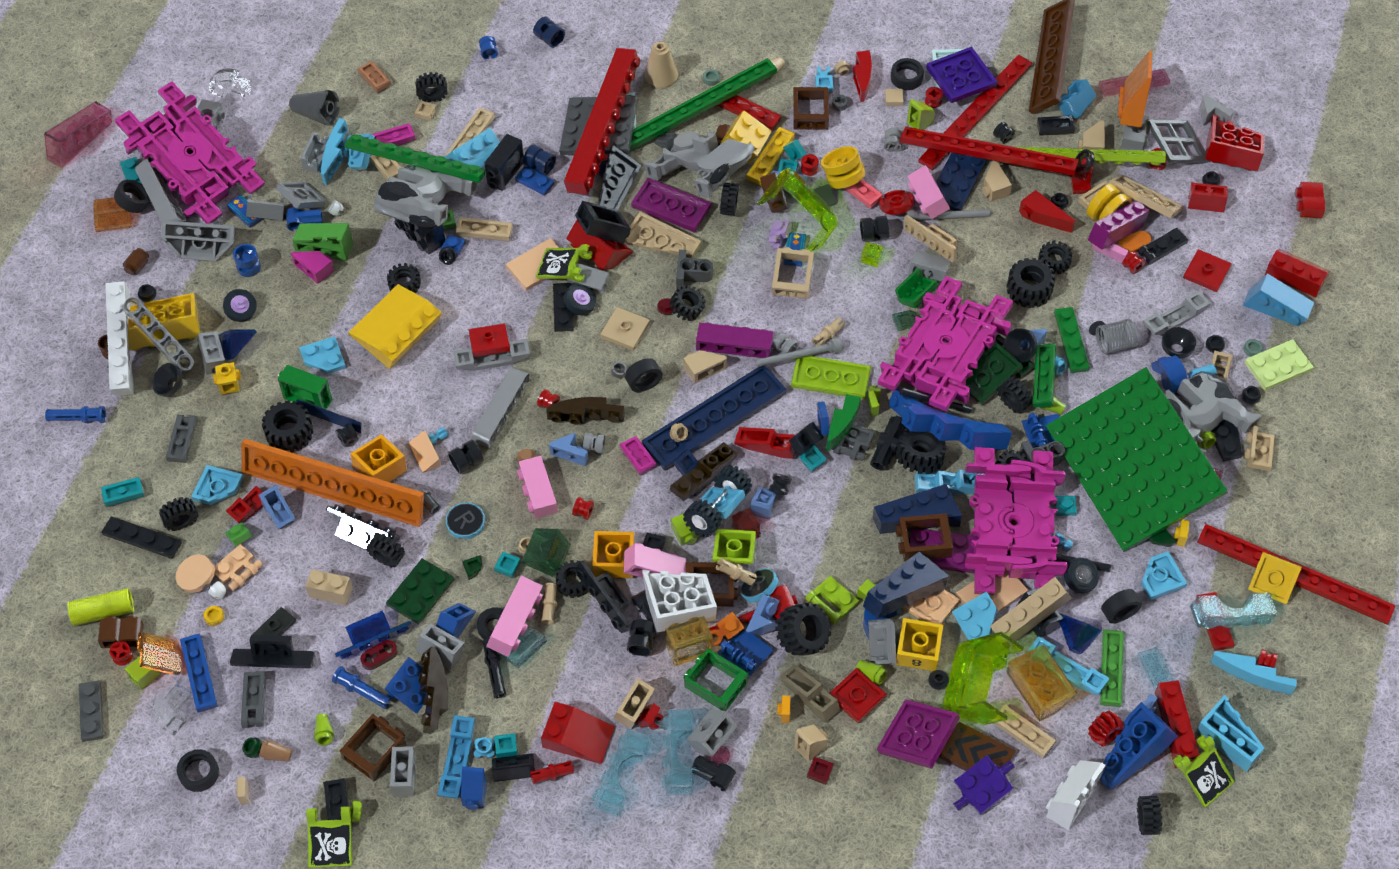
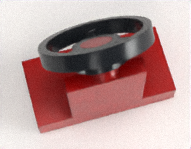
[1070,149,1094,194]

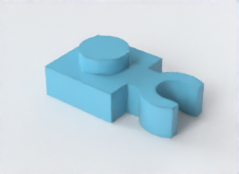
[815,66,833,93]

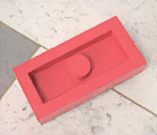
[844,179,883,209]

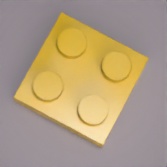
[1248,552,1302,605]

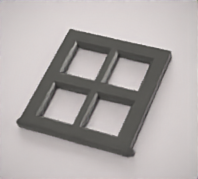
[1146,119,1209,163]

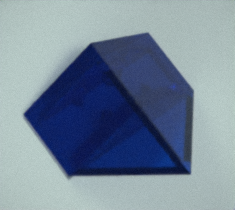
[218,329,257,361]
[1060,613,1102,654]

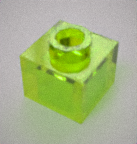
[861,242,884,268]

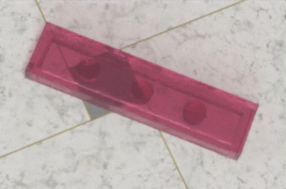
[1099,69,1170,97]

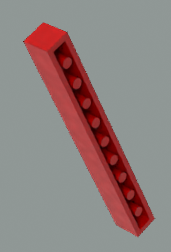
[564,48,640,195]

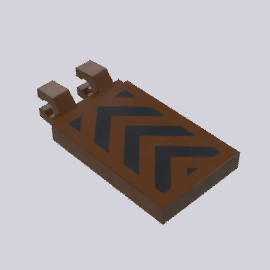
[940,721,1016,771]

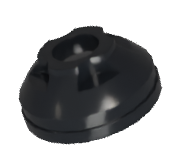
[1161,327,1196,358]
[1004,328,1037,363]
[152,363,183,397]

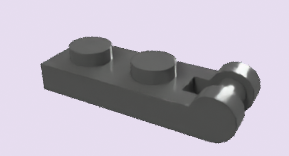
[166,414,198,463]
[241,671,266,728]

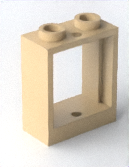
[772,247,814,299]

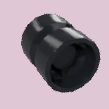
[860,216,889,242]
[448,439,484,474]
[627,619,656,657]

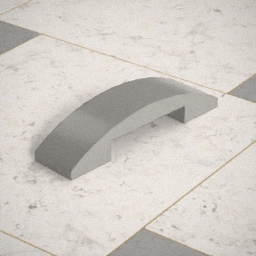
[1143,291,1211,335]
[453,339,530,370]

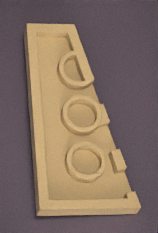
[624,212,702,258]

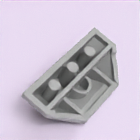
[161,220,235,261]

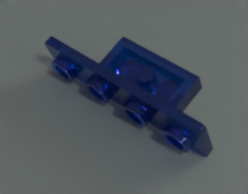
[334,610,412,659]

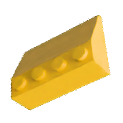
[348,284,442,369]
[128,293,200,351]

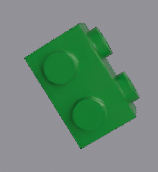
[895,268,939,309]

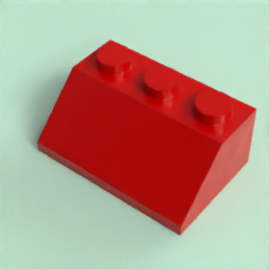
[566,220,633,270]
[1265,249,1330,298]

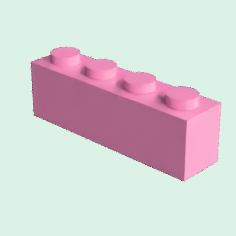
[486,576,543,657]

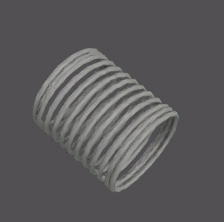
[1096,319,1138,355]

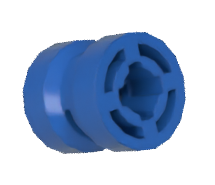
[479,36,498,59]

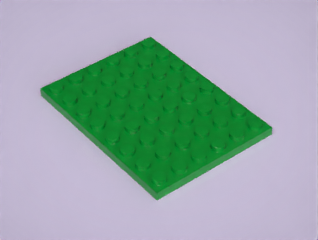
[1045,367,1228,552]

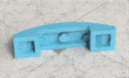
[1027,636,1109,695]

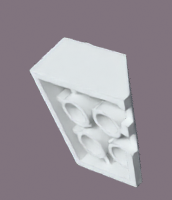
[642,570,717,632]
[1046,760,1105,830]

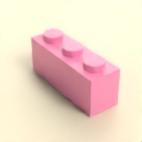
[907,165,950,220]
[517,456,558,519]
[624,543,686,578]

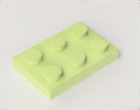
[1244,339,1314,391]

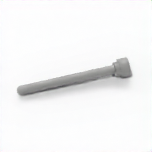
[905,209,991,221]
[755,338,842,367]

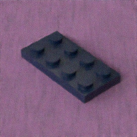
[936,152,987,211]

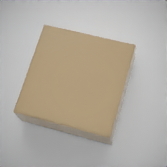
[885,89,903,106]
[414,101,437,120]
[237,777,249,805]

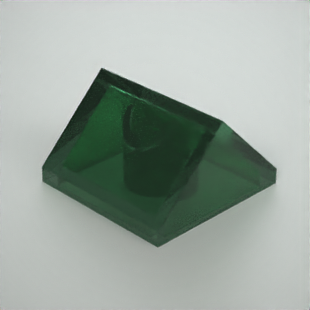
[521,528,571,578]

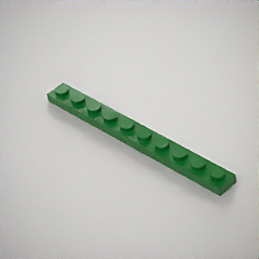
[629,58,778,152]

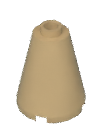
[644,42,678,88]

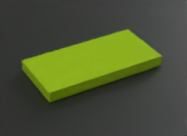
[791,356,871,400]

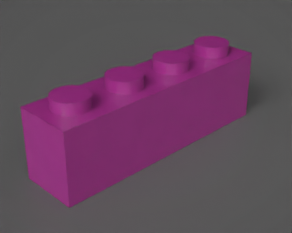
[1088,201,1150,250]
[696,322,773,358]

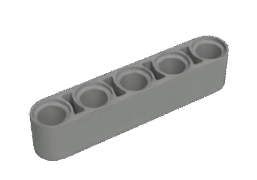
[135,157,186,222]
[123,297,194,372]
[471,367,530,448]

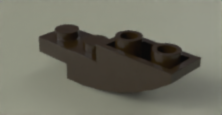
[546,397,625,425]
[670,442,738,502]
[418,647,448,734]

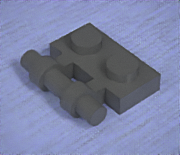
[832,424,875,461]

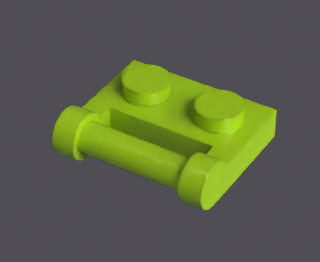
[805,576,859,625]

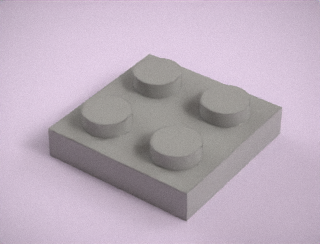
[276,181,326,209]

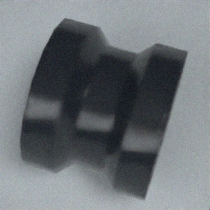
[993,122,1015,144]
[335,423,358,447]
[769,474,792,495]

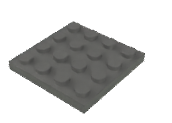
[559,96,638,155]

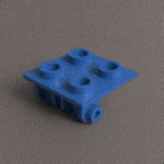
[1022,413,1059,448]
[717,628,774,678]
[384,657,426,714]

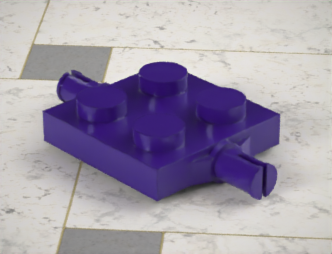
[953,755,1015,815]

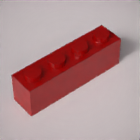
[1155,680,1199,768]

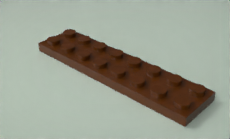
[1029,0,1075,114]

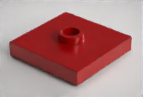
[1183,249,1232,292]
[468,323,510,357]
[829,668,887,724]

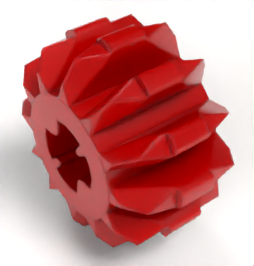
[1088,710,1124,747]

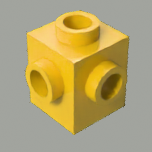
[213,362,242,395]

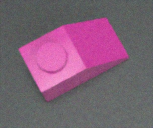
[291,251,334,284]

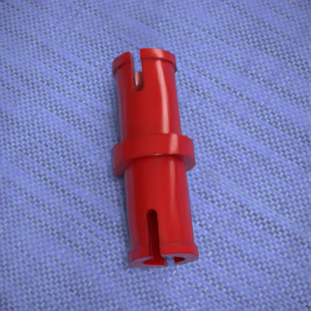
[530,760,574,785]

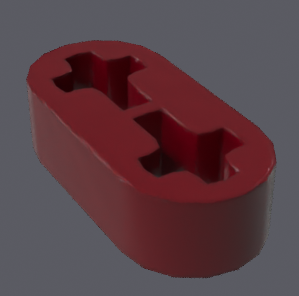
[360,640,398,670]

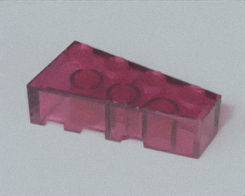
[44,101,112,169]

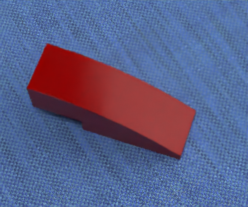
[853,50,872,102]
[734,427,796,459]

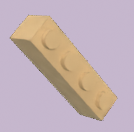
[990,577,1072,647]

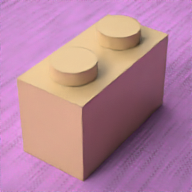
[305,569,353,605]
[613,678,655,729]

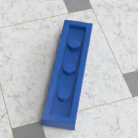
[180,633,218,713]

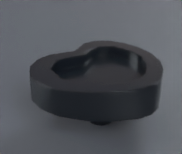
[1089,321,1109,338]

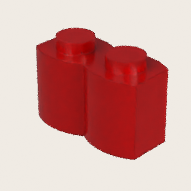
[1295,182,1325,218]

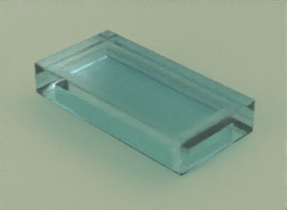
[1137,647,1174,691]

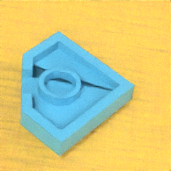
[343,134,375,170]
[299,336,346,374]
[191,465,244,505]
[1141,551,1187,600]
[952,592,998,647]

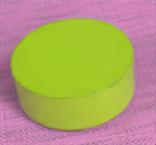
[351,800,362,822]

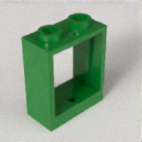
[278,365,333,409]
[683,648,748,711]

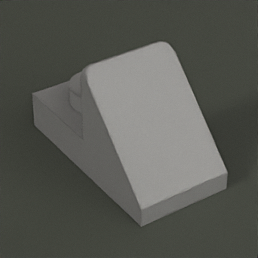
[1199,94,1234,125]

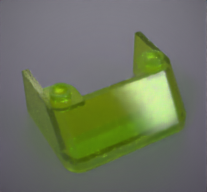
[757,168,838,252]
[942,632,1024,725]

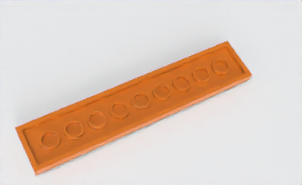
[241,439,424,527]

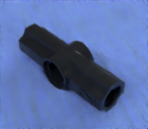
[870,415,905,471]

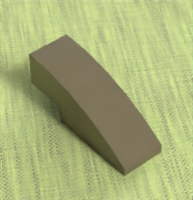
[780,664,840,723]

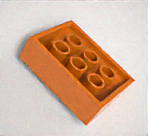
[1117,51,1152,127]

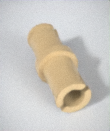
[812,317,845,346]
[716,558,756,585]
[541,583,558,624]

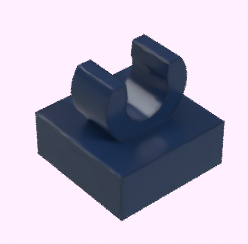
[672,449,698,476]

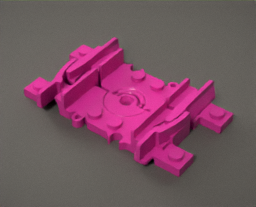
[115,81,265,224]
[878,276,1013,411]
[965,447,1067,595]

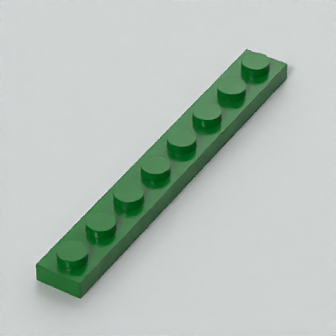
[345,134,486,183]

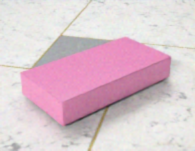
[1092,243,1128,263]

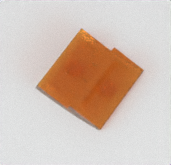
[93,195,133,233]
[137,632,182,675]

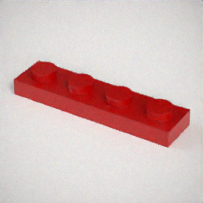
[717,95,781,131]

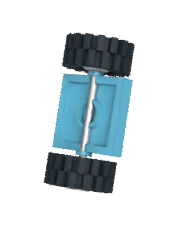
[683,465,752,538]

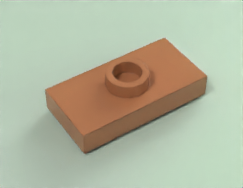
[357,61,391,93]

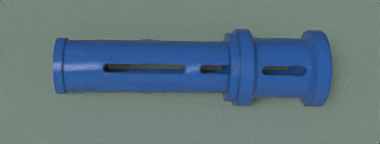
[45,406,106,423]
[332,666,392,709]

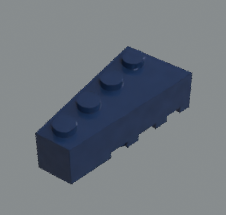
[872,484,962,534]
[863,552,949,619]

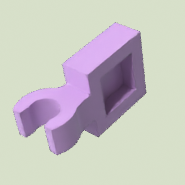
[769,220,792,249]

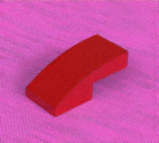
[226,486,263,524]

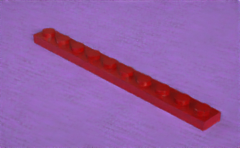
[918,55,1032,171]
[900,126,1079,176]
[1197,524,1396,625]

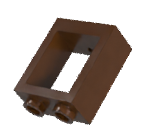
[793,87,829,130]
[895,513,953,562]
[686,562,738,607]
[340,713,406,782]

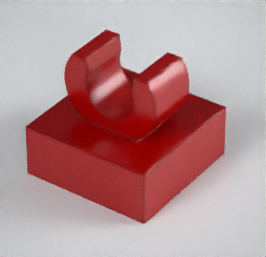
[636,703,664,730]

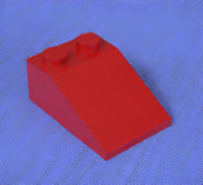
[541,702,615,764]

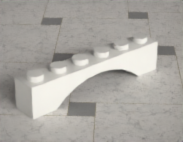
[105,281,134,396]

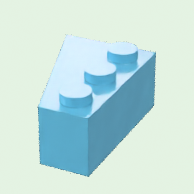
[445,127,500,168]
[1196,695,1264,772]

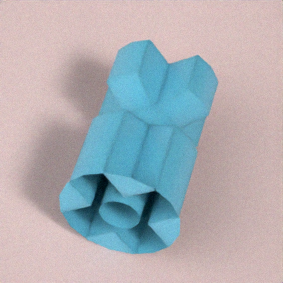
[428,427,448,445]
[1054,533,1073,552]

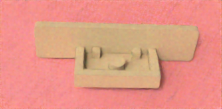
[904,215,957,263]

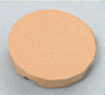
[176,554,215,593]

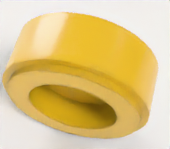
[203,606,224,626]

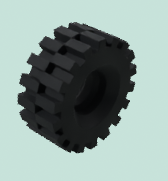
[896,430,947,474]

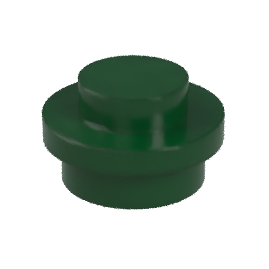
[242,737,262,758]

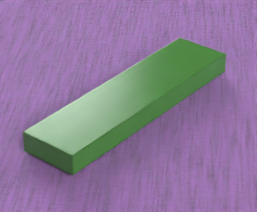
[1100,629,1124,707]

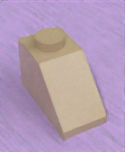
[1078,120,1105,149]
[982,160,1012,202]
[683,350,727,384]
[794,724,828,762]

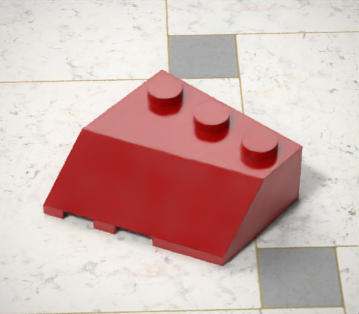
[1205,114,1265,171]

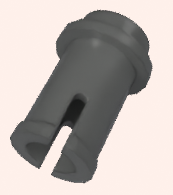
[421,490,441,514]

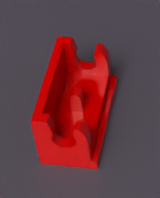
[1188,182,1228,213]

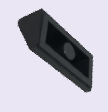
[492,753,535,782]

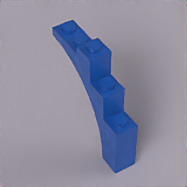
[889,389,1012,450]

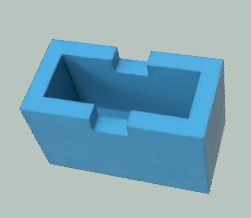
[1057,79,1097,119]

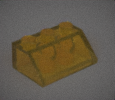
[1006,644,1078,722]

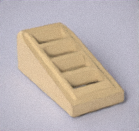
[1211,351,1233,381]

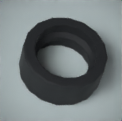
[891,58,924,90]
[114,179,150,213]
[625,358,663,393]
[1101,589,1142,624]
[176,749,219,792]

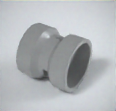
[884,128,902,152]
[772,332,798,354]
[583,432,605,454]

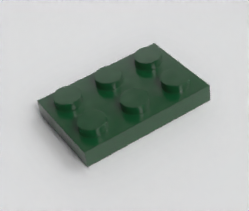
[966,342,1023,406]
[386,558,454,625]

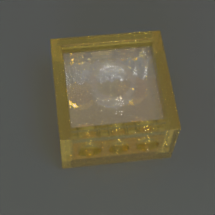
[665,616,713,667]

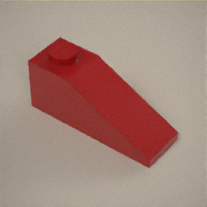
[1019,190,1076,233]

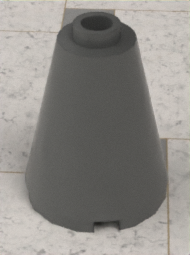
[289,90,340,125]

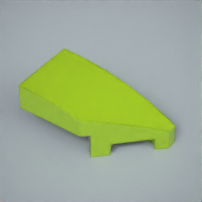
[868,385,881,417]

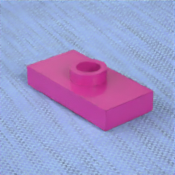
[620,436,656,475]

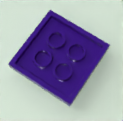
[926,46,997,104]

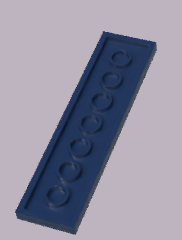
[642,366,787,471]

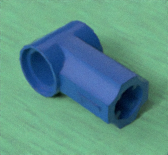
[287,207,323,231]

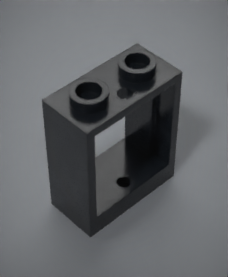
[484,134,524,191]
[575,201,631,244]

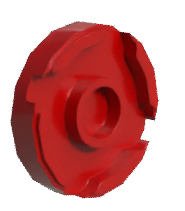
[879,190,915,215]

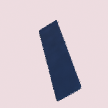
[296,399,362,433]

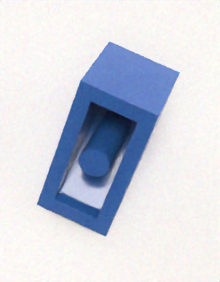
[436,603,476,638]
[461,766,487,810]

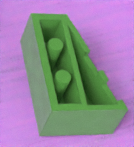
[292,223,353,261]

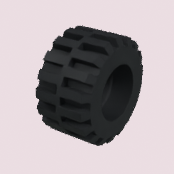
[1006,258,1055,308]
[262,400,313,453]
[775,603,831,656]

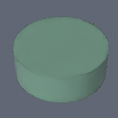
[703,69,720,86]
[1243,339,1263,357]

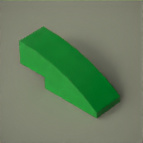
[826,394,861,451]

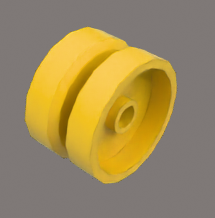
[821,146,866,189]
[1086,184,1132,221]

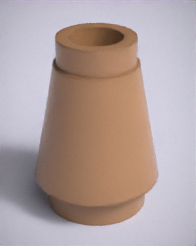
[259,740,292,762]

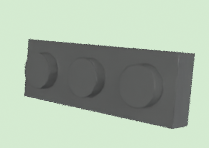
[79,680,103,742]

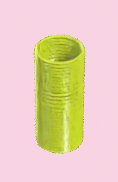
[67,588,134,627]

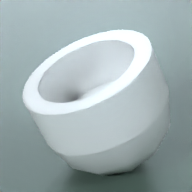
[328,200,344,216]
[208,581,226,599]

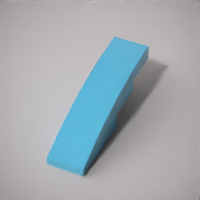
[321,118,348,185]
[914,469,985,495]
[1211,651,1297,695]

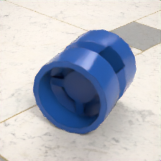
[233,244,261,277]

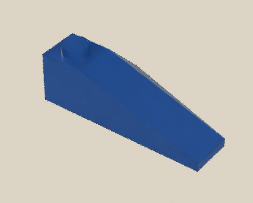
[1100,702,1178,790]

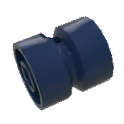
[533,16,565,48]
[523,144,556,176]

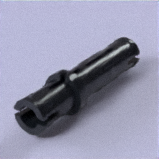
[482,638,507,699]

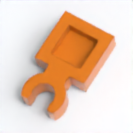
[707,612,745,646]

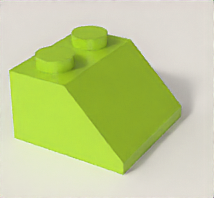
[712,529,756,564]

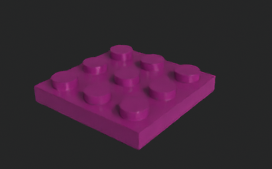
[877,699,960,769]

